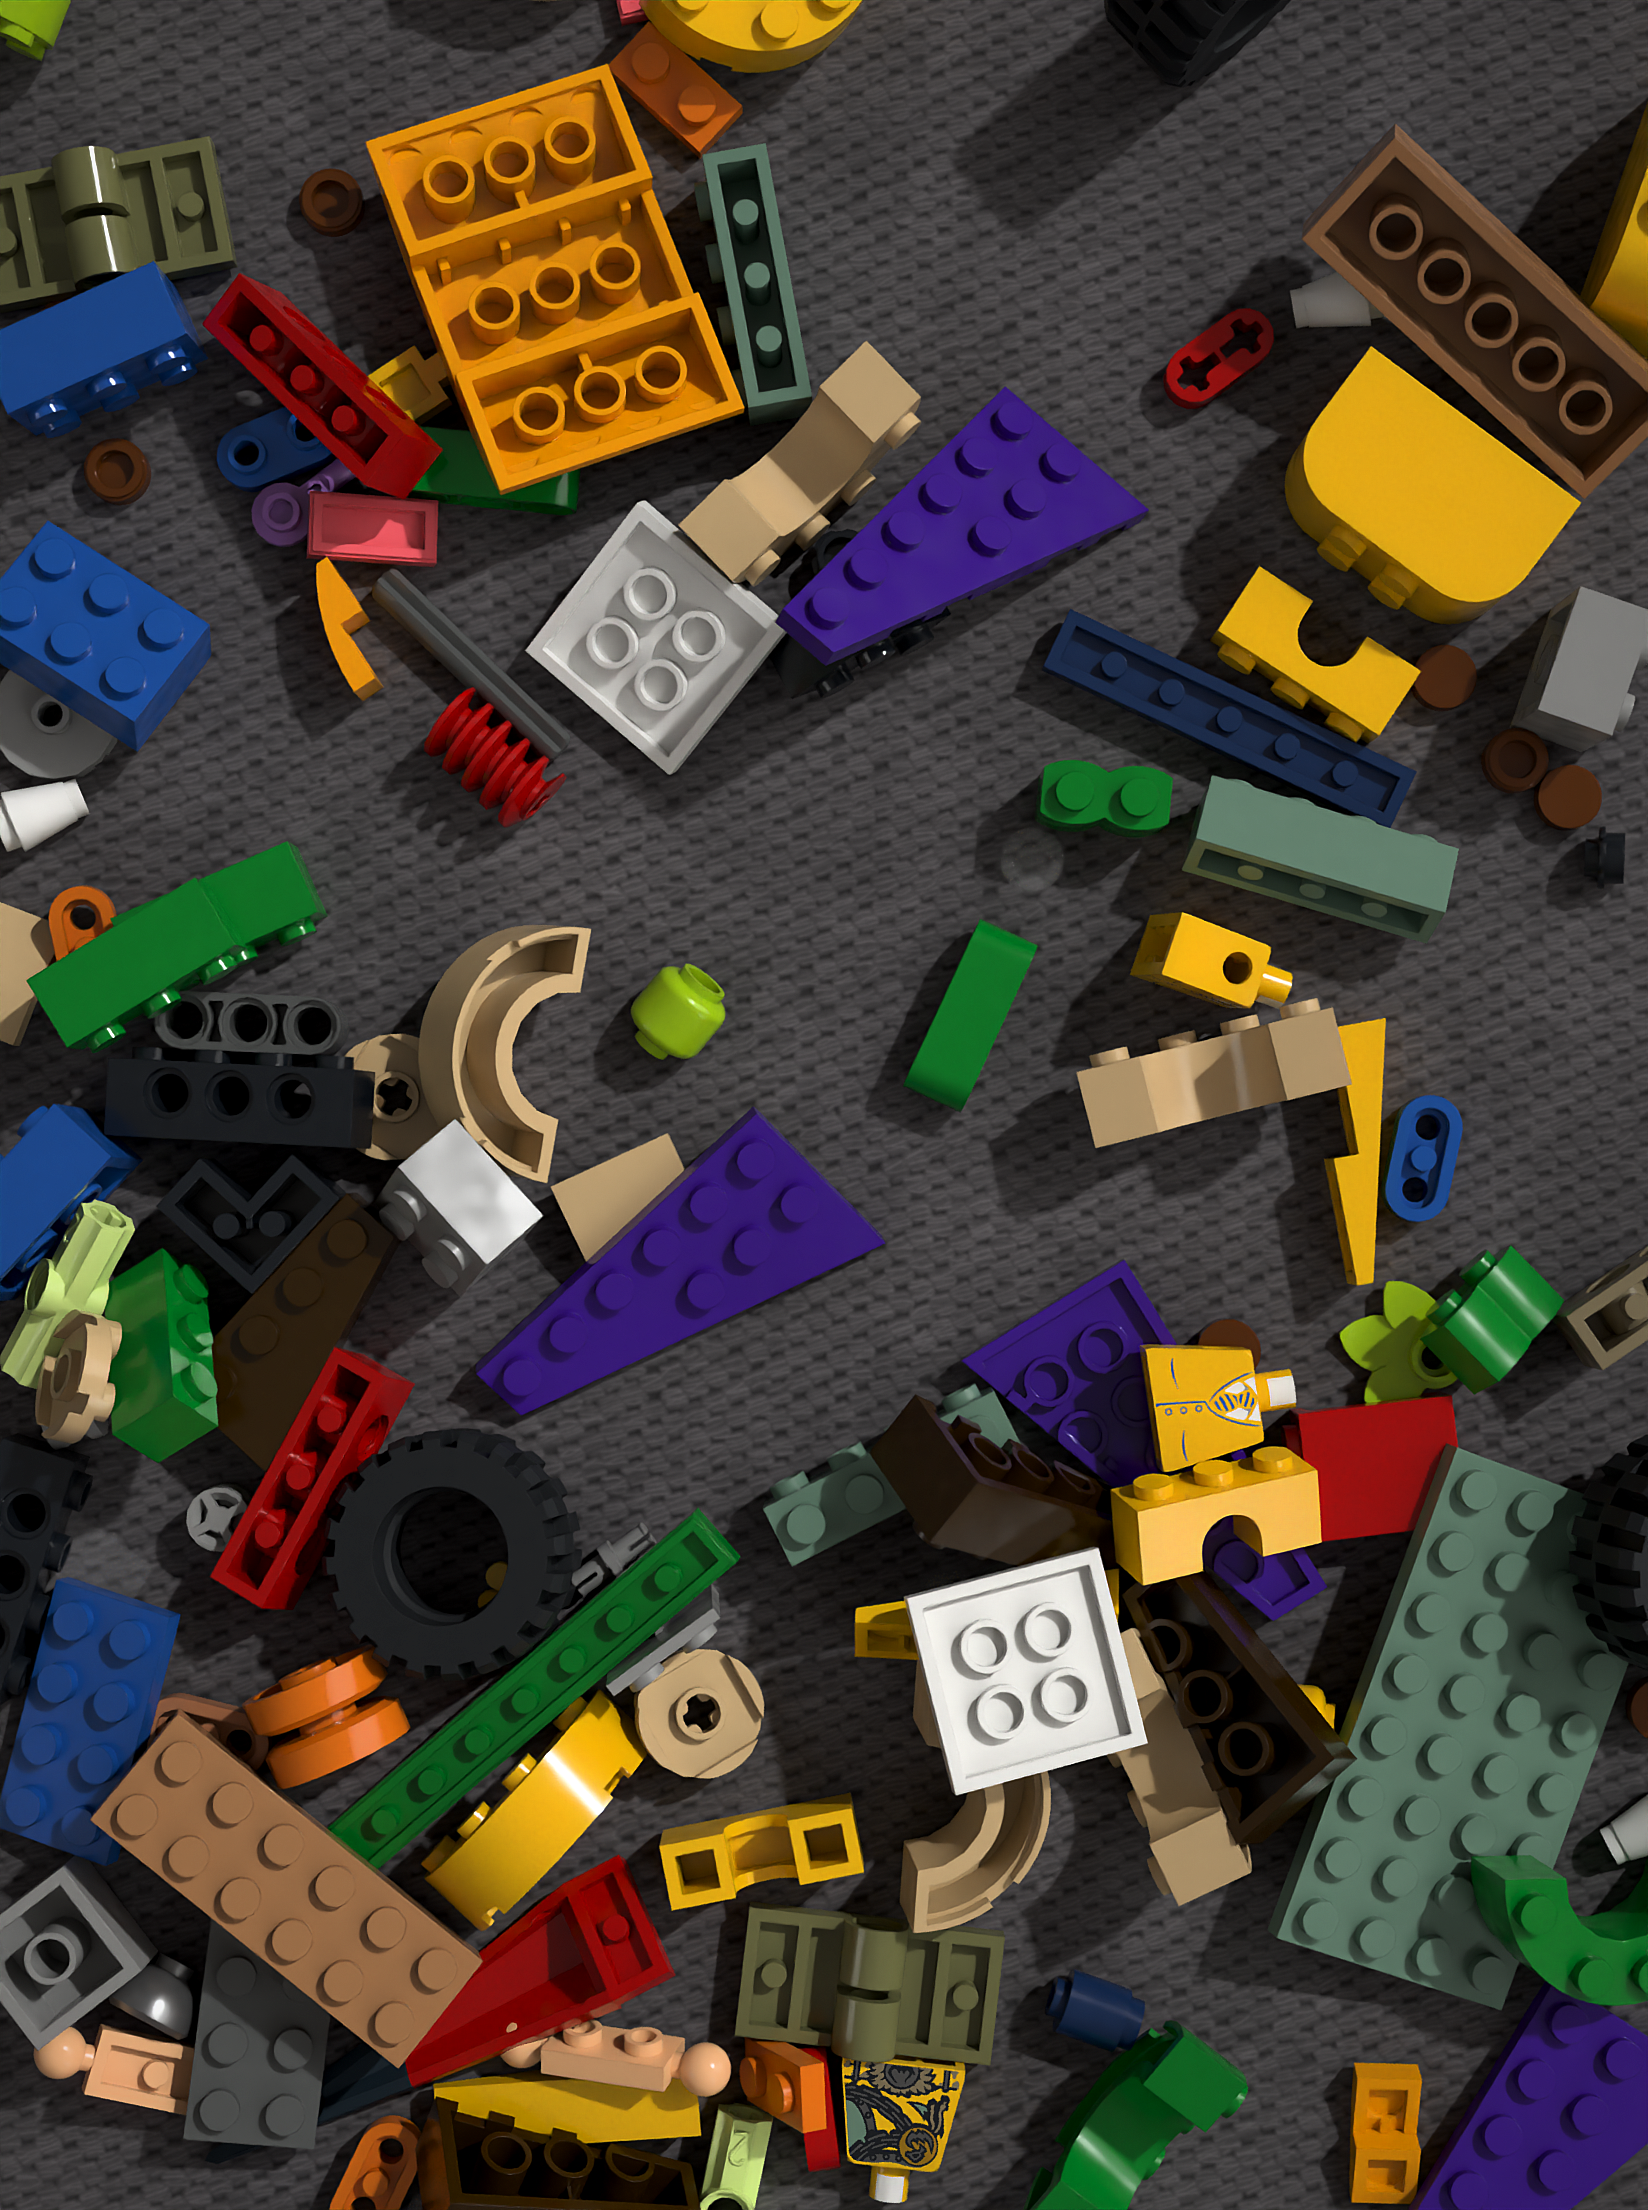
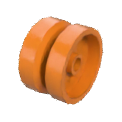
[242,1644,411,1789]

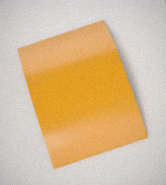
[365,64,745,495]

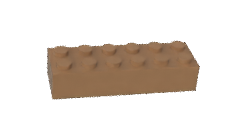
[1302,124,1648,499]
[90,1709,483,2069]

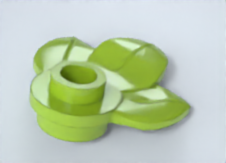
[1339,1281,1458,1403]

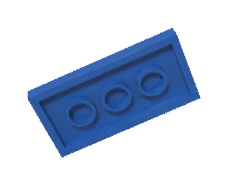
[0,1577,181,1866]

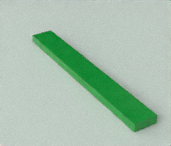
[326,1508,741,1869]

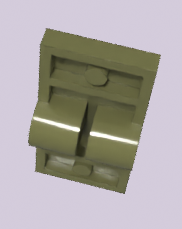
[0,136,238,313]
[735,1901,1005,2065]

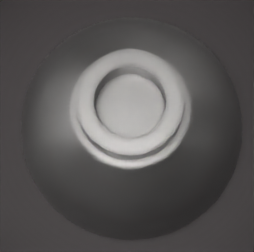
[109,1953,195,2040]

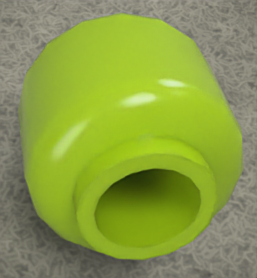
[631,964,726,1060]

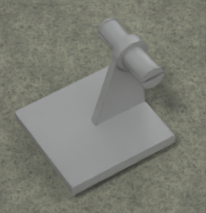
[571,1522,720,1696]

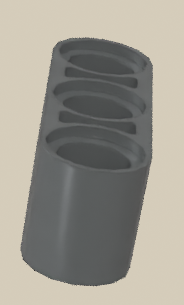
[154,991,350,1057]

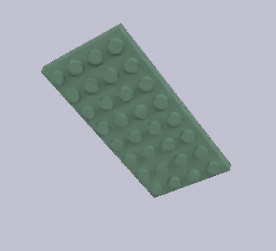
[1267,1443,1629,2010]

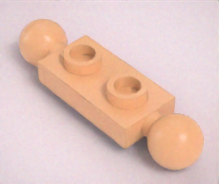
[500,2019,731,2097]
[34,2024,195,2115]

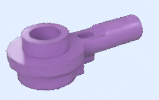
[251,458,356,547]

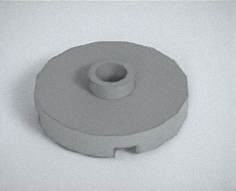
[0,670,118,782]

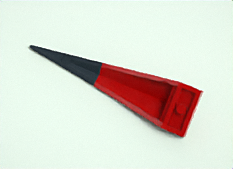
[205,1855,676,2164]

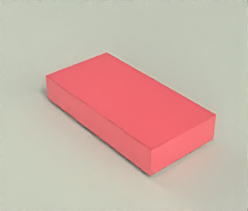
[307,491,438,567]

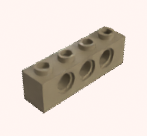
[1552,1245,1648,1371]

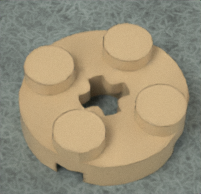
[345,1034,441,1160]
[35,1309,122,1444]
[634,1649,764,1779]

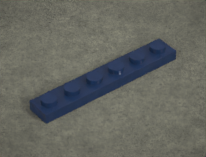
[1042,609,1417,828]

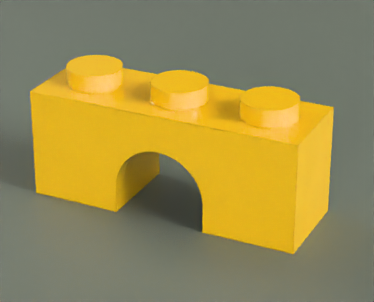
[1210,566,1421,744]
[1110,1446,1322,1586]
[659,1793,864,1911]

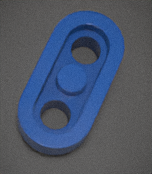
[217,407,335,492]
[1381,1095,1463,1222]

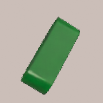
[406,426,581,515]
[903,919,1038,1113]

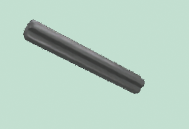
[372,569,570,763]

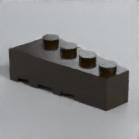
[211,1193,401,1472]
[869,1394,1120,1571]
[1122,1568,1357,1845]
[415,2096,701,2210]

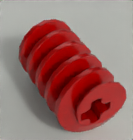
[424,687,567,828]

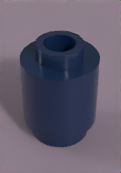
[1045,1969,1145,2052]

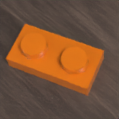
[608,21,743,159]
[739,2037,826,2133]

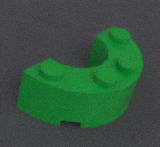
[1471,1855,1648,2006]
[1024,2020,1248,2210]

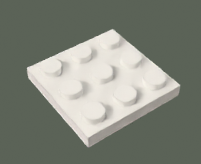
[525,500,787,775]
[904,1547,1148,1795]

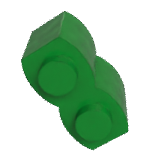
[1035,760,1173,838]
[1420,1245,1564,1395]

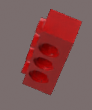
[202,273,443,500]
[210,1347,415,1610]

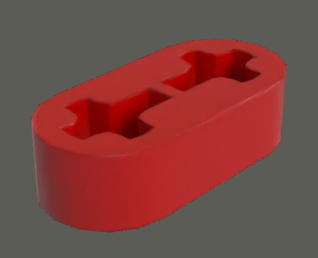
[1163,308,1274,409]
[798,2045,841,2172]

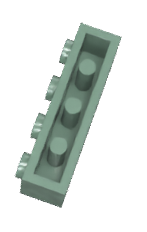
[694,143,812,426]
[1182,775,1459,944]
[763,1383,1021,1567]

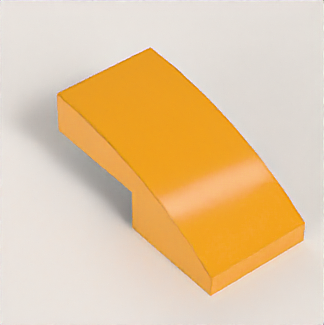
[316,557,384,701]
[1349,2063,1422,2204]

